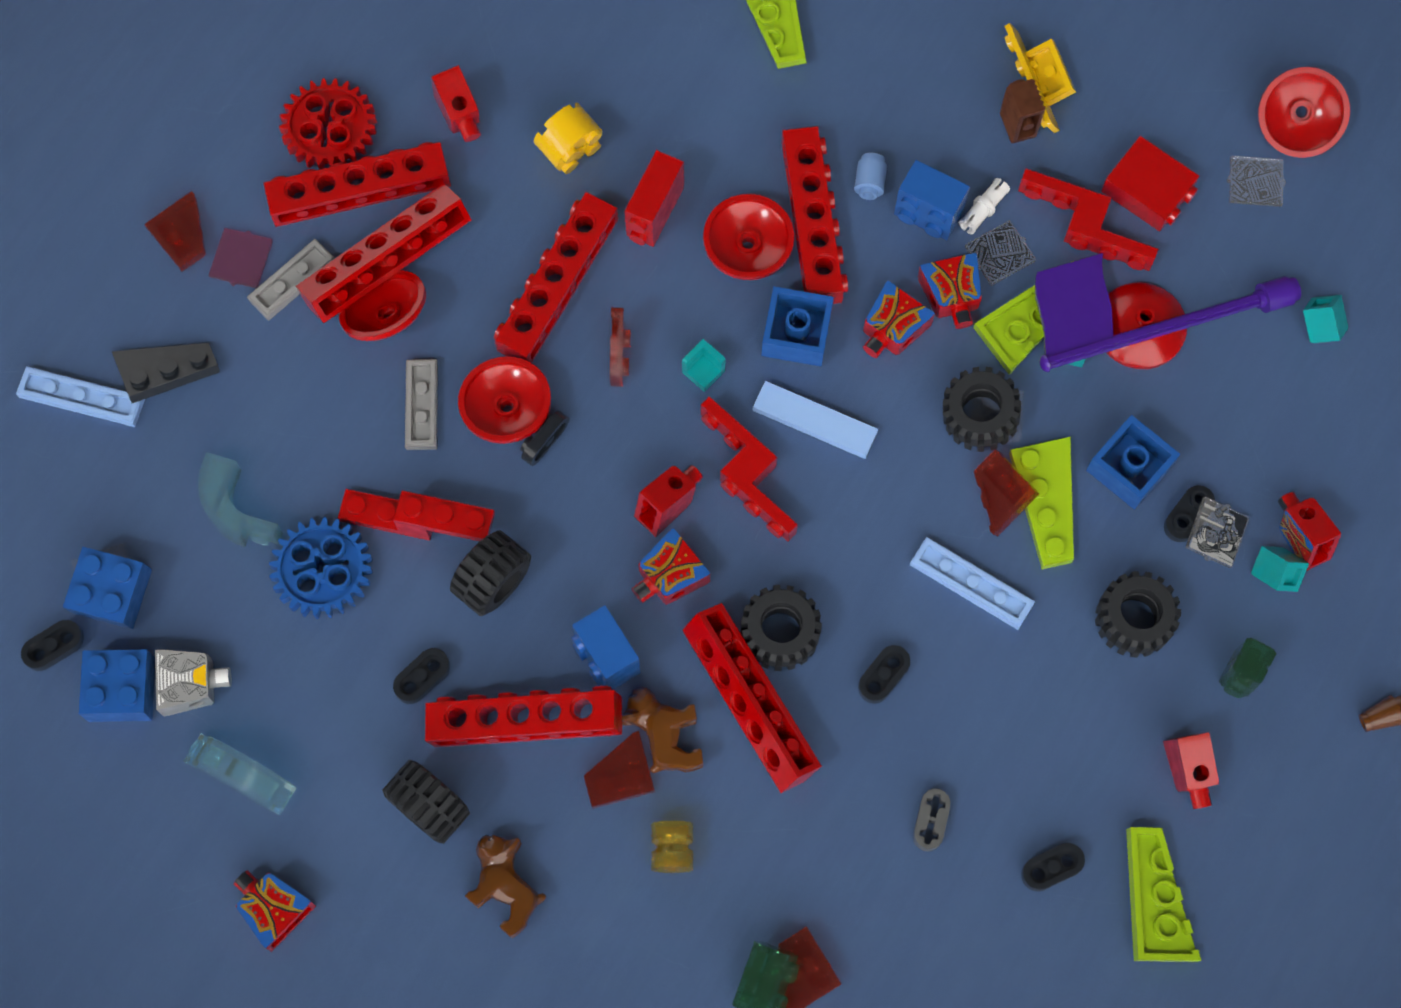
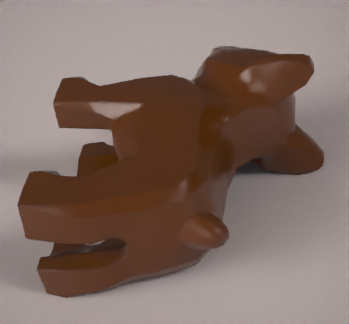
[622,687,703,773]
[465,835,546,939]

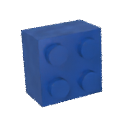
[894,160,970,241]
[761,286,834,367]
[1086,415,1180,510]
[63,546,153,629]
[571,605,641,690]
[79,649,155,722]

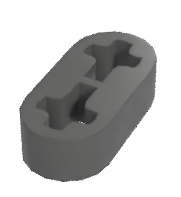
[913,789,950,852]

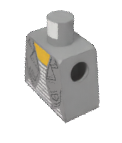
[155,650,232,716]

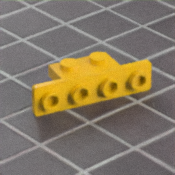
[1004,23,1076,133]

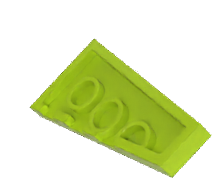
[746,0,807,69]
[973,261,1074,375]
[1009,437,1074,569]
[1126,827,1202,962]

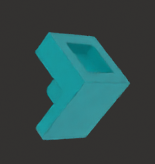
[1303,295,1348,343]
[682,339,726,392]
[1251,546,1309,592]

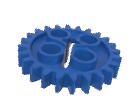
[269,517,373,619]

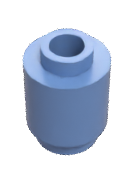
[854,153,887,200]

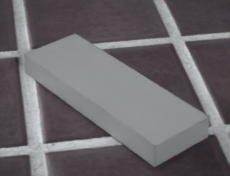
[247,239,335,321]
[405,359,438,450]

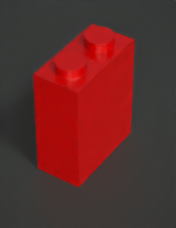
[1101,136,1199,232]
[625,150,684,247]

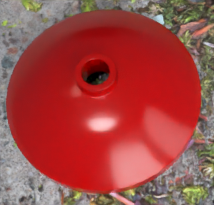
[1258,67,1350,158]
[703,194,794,280]
[339,270,426,341]
[1106,282,1187,369]
[458,357,551,444]

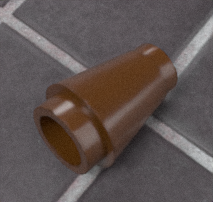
[1358,695,1401,732]

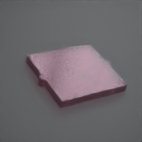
[209,228,273,288]

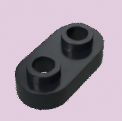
[520,410,569,466]
[1164,485,1215,542]
[21,620,84,671]
[858,645,910,704]
[393,648,450,704]
[1021,843,1085,892]

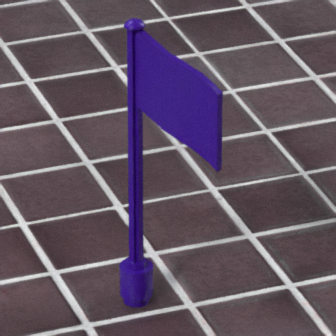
[1035,253,1301,372]

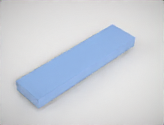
[16,366,145,427]
[753,381,878,459]
[910,537,1035,630]

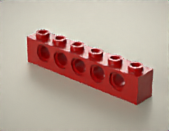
[781,126,848,304]
[263,142,451,227]
[296,183,472,323]
[494,192,618,363]
[682,603,822,793]
[425,686,622,747]

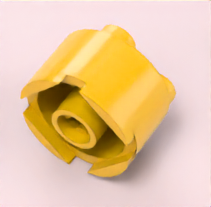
[534,103,603,174]

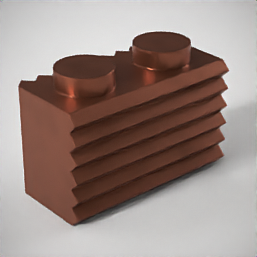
[999,79,1046,144]

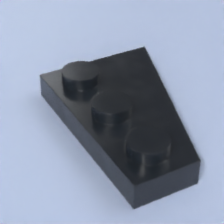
[112,343,220,403]

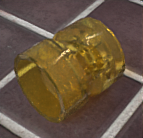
[651,821,693,873]

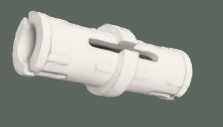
[958,178,1010,234]

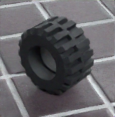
[943,367,1021,452]
[450,530,532,616]
[1095,571,1181,658]
[741,585,822,671]
[382,760,470,844]

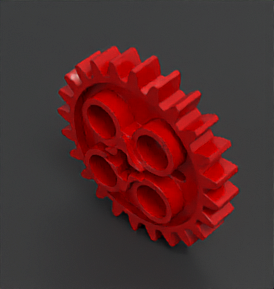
[279,78,377,170]

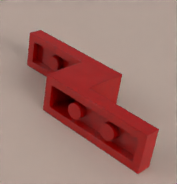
[1018,169,1158,271]
[701,396,798,542]
[338,489,495,542]

